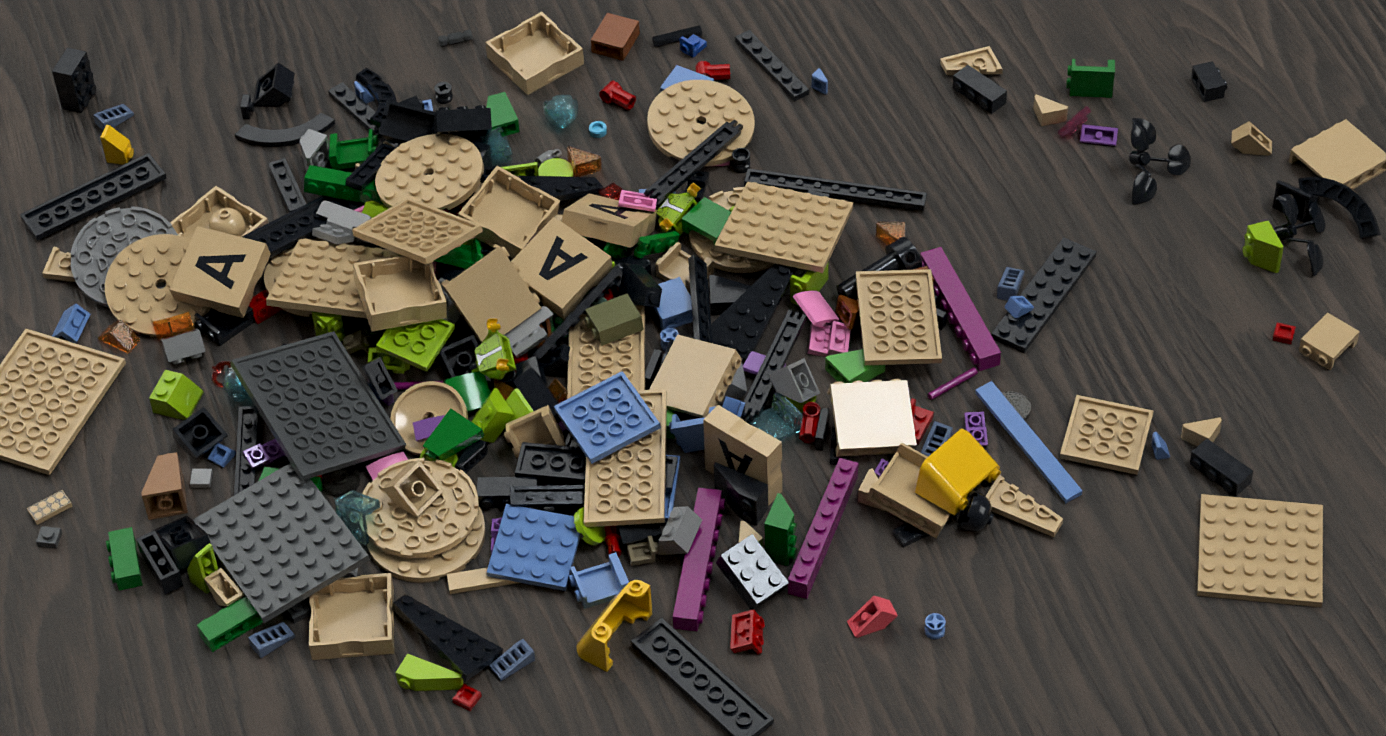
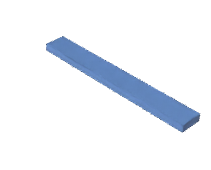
[975,381,1082,503]

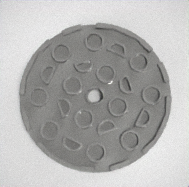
[70,207,178,308]

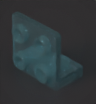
[746,393,803,441]
[335,490,380,545]

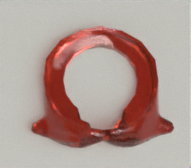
[211,361,237,387]

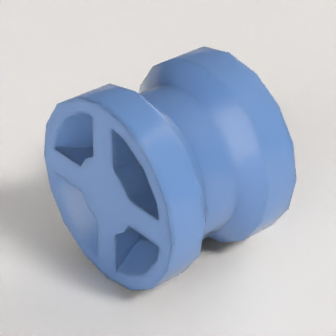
[660,328,679,351]
[925,613,946,639]

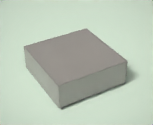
[190,469,213,488]

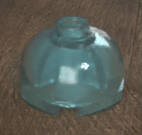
[543,95,578,128]
[483,127,513,164]
[223,368,250,402]

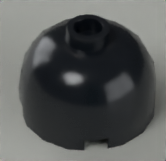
[957,491,994,532]

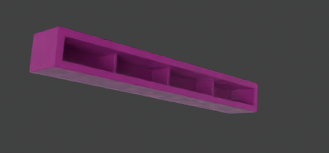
[920,247,1001,371]
[788,458,858,599]
[673,488,725,632]

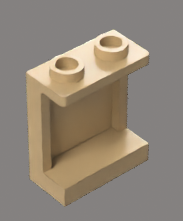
[655,242,714,295]
[1299,313,1360,370]
[504,405,566,459]

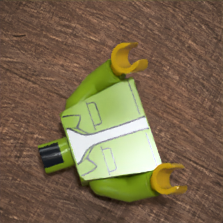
[656,183,701,235]
[470,318,516,380]

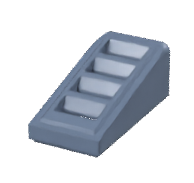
[93,104,134,130]
[997,267,1024,301]
[921,421,953,457]
[248,622,295,658]
[489,639,535,681]

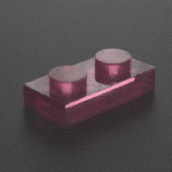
[1057,106,1091,137]

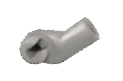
[535,149,562,166]

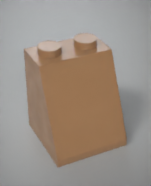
[141,452,188,520]

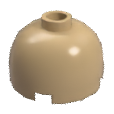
[209,207,246,237]

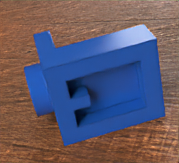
[679,34,707,58]

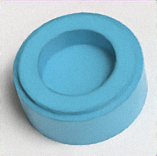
[589,121,607,138]

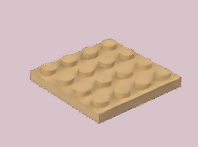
[1060,395,1153,475]

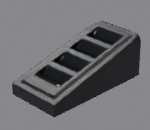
[455,440,488,473]

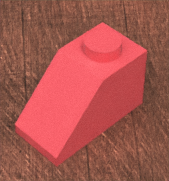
[847,596,898,638]

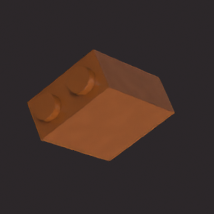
[591,13,640,61]

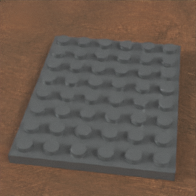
[230,331,406,481]
[193,463,370,623]

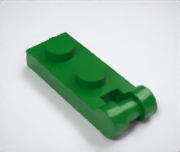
[634,231,680,258]

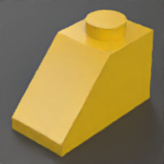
[100,125,134,165]

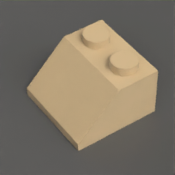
[382,460,444,517]

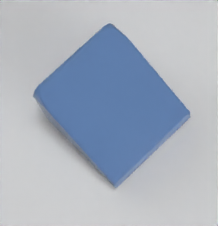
[812,68,828,95]
[354,81,375,104]
[1005,296,1034,318]
[1151,432,1170,460]
[208,443,236,468]

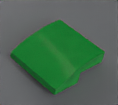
[444,371,490,415]

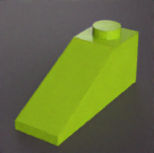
[187,543,218,594]
[395,654,464,691]

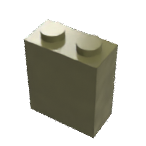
[584,294,644,346]

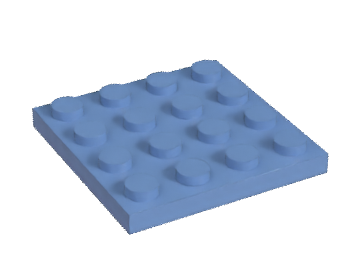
[554,371,661,464]
[486,504,581,591]

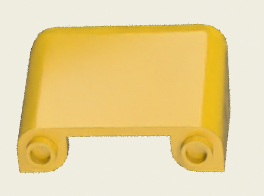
[915,429,1001,516]
[577,580,652,672]

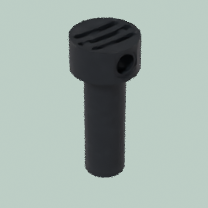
[836,237,922,300]

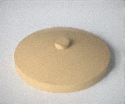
[390,381,468,456]

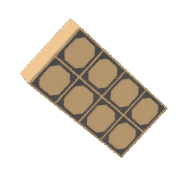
[27,490,72,525]

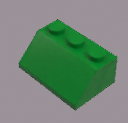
[764,493,797,566]

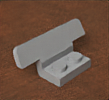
[312,201,372,244]
[504,306,554,358]

